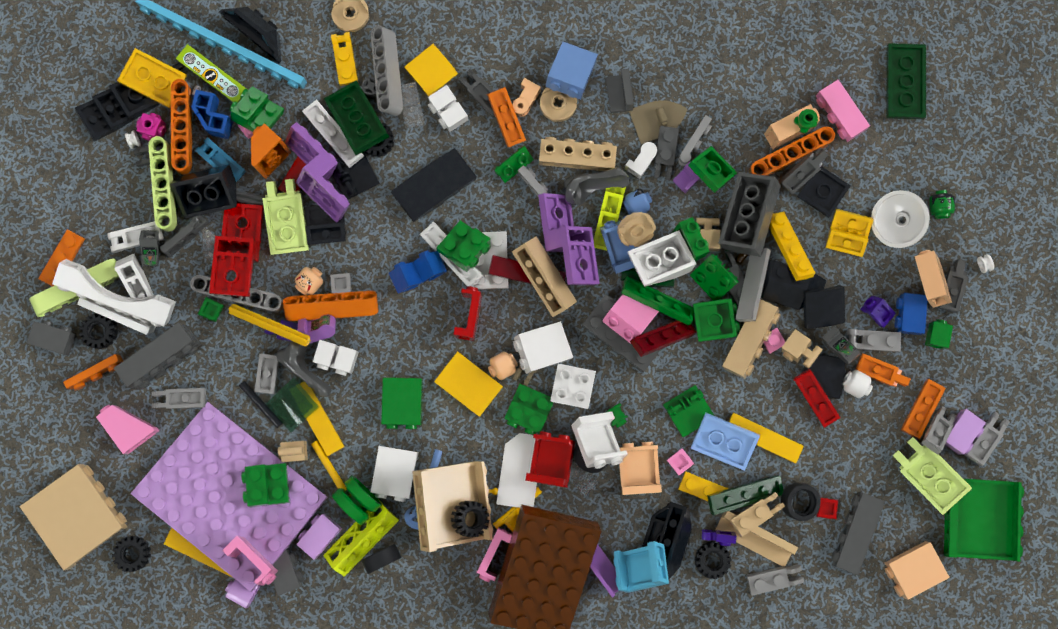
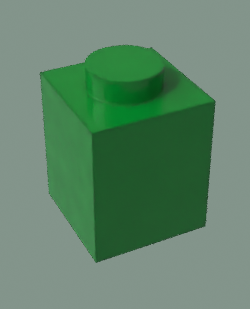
[925,319,953,350]

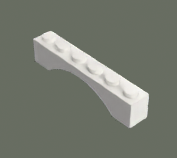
[52,259,176,327]

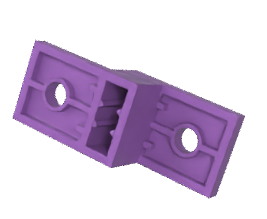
[284,122,350,223]
[538,193,600,285]

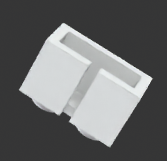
[428,85,468,132]
[313,340,359,376]

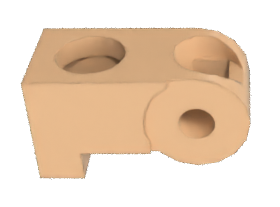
[512,78,541,117]

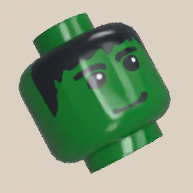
[929,190,955,219]

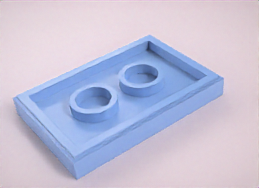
[690,412,760,471]

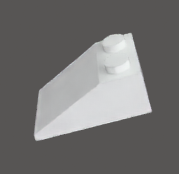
[627,231,696,287]

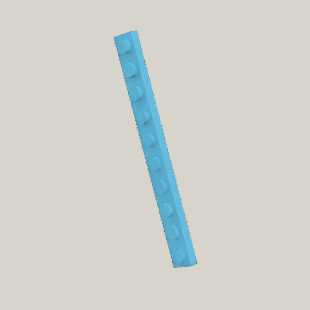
[135,0,307,89]

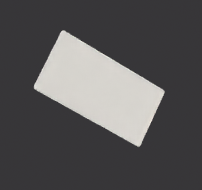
[496,433,537,508]

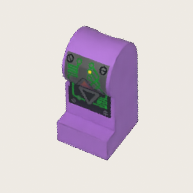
[297,315,336,344]

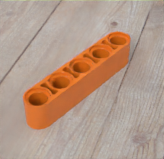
[171,79,192,175]
[748,127,835,176]
[283,291,379,321]

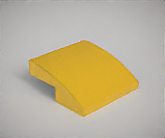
[404,44,458,97]
[826,209,874,257]

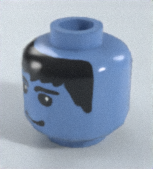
[623,189,652,215]

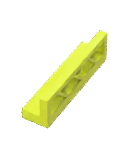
[323,499,399,577]

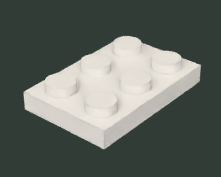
[473,231,509,290]

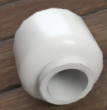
[842,370,873,398]

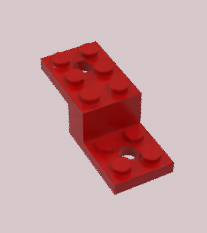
[209,203,264,297]

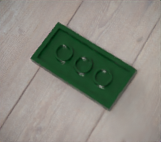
[886,43,926,120]
[324,80,389,156]

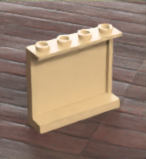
[412,461,493,552]
[20,464,127,570]

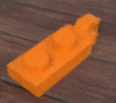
[855,353,911,387]

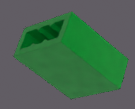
[381,378,423,429]

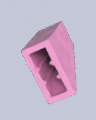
[96,405,159,454]

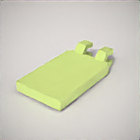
[262,179,309,255]
[893,437,972,515]

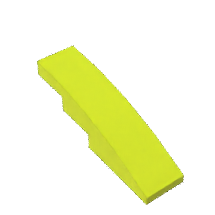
[594,176,629,251]

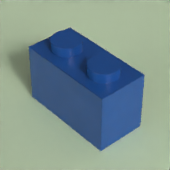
[894,293,927,335]

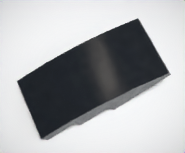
[75,82,160,142]
[391,148,477,222]

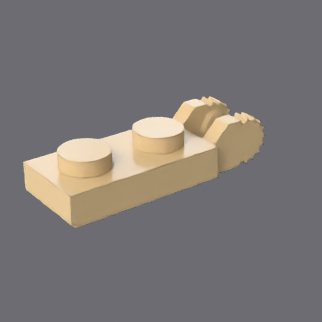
[729,492,785,537]

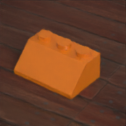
[251,123,291,179]

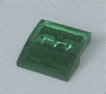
[267,378,319,433]

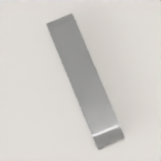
[371,25,403,116]
[190,275,284,313]

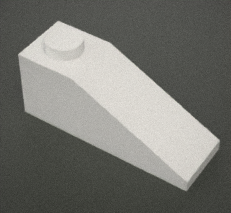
[114,254,154,298]

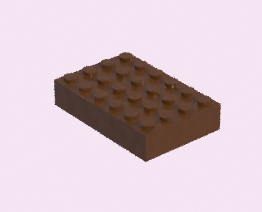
[488,504,602,629]

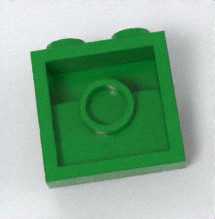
[230,86,284,132]
[688,146,737,193]
[671,217,709,262]
[436,220,491,272]
[693,298,740,342]
[504,384,553,435]
[241,463,290,508]

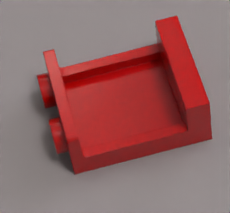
[453,286,482,341]
[525,431,575,488]

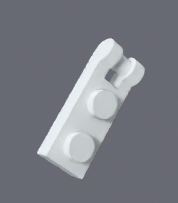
[107,221,164,253]

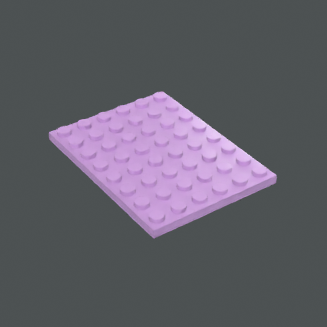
[131,402,328,592]

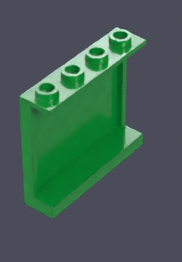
[944,479,1024,562]

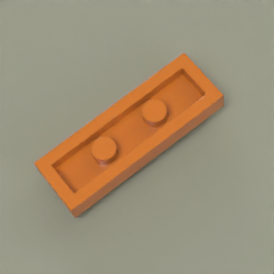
[487,87,526,147]
[38,229,85,286]
[63,354,123,391]
[901,379,946,439]

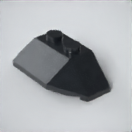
[219,7,281,63]
[761,260,826,310]
[642,502,692,579]

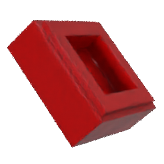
[816,498,838,519]

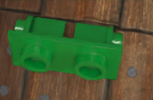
[494,146,534,183]

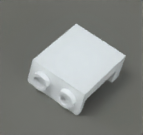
[513,321,573,374]
[571,412,628,469]
[371,446,419,502]

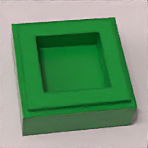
[198,297,224,322]

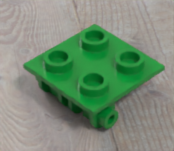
[690,254,739,301]
[663,385,714,438]

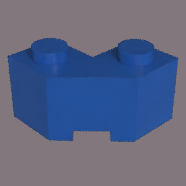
[191,90,233,139]
[389,250,447,294]

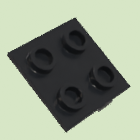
[332,152,380,200]

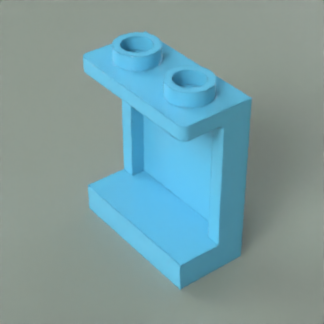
[613,541,669,593]

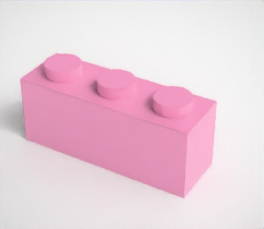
[816,80,870,142]

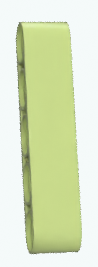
[148,136,177,232]
[29,259,119,317]

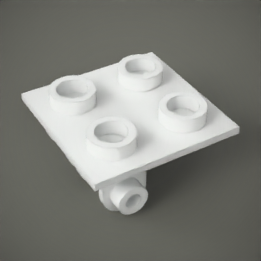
[551,364,596,409]

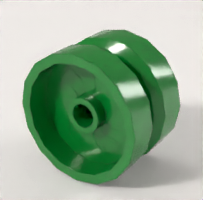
[332,475,382,525]

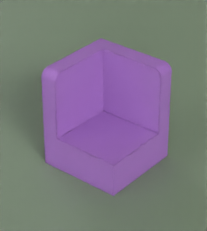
[673,162,700,194]

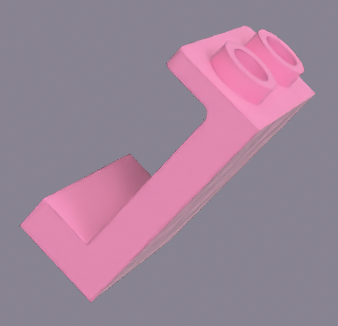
[602,295,659,344]
[477,528,512,583]
[222,536,278,586]

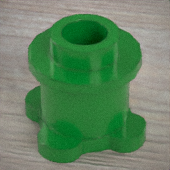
[794,109,818,134]
[605,403,628,428]

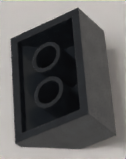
[170,164,237,219]

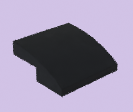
[305,206,346,245]
[803,285,845,329]
[801,354,845,399]

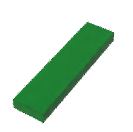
[621,276,694,325]

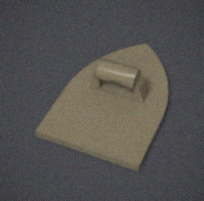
[629,100,687,144]

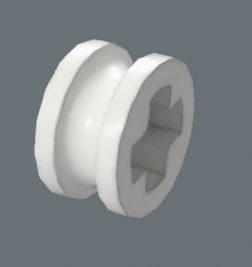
[125,130,141,149]
[977,254,994,273]

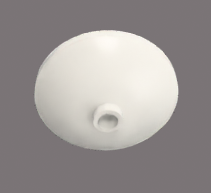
[871,190,930,248]

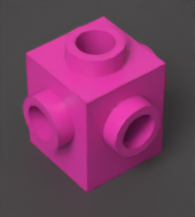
[136,113,166,141]

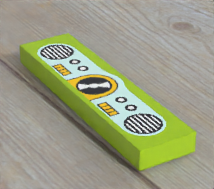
[176,44,248,102]

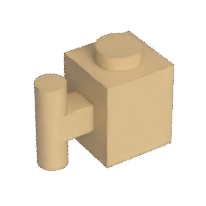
[696,218,720,251]
[782,329,823,368]
[278,441,308,462]

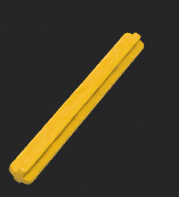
[228,304,311,346]

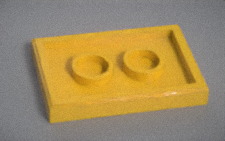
[117,48,187,108]
[434,351,503,417]

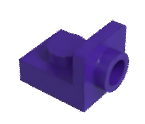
[860,296,896,328]

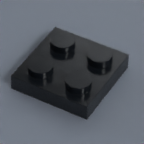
[797,166,851,218]

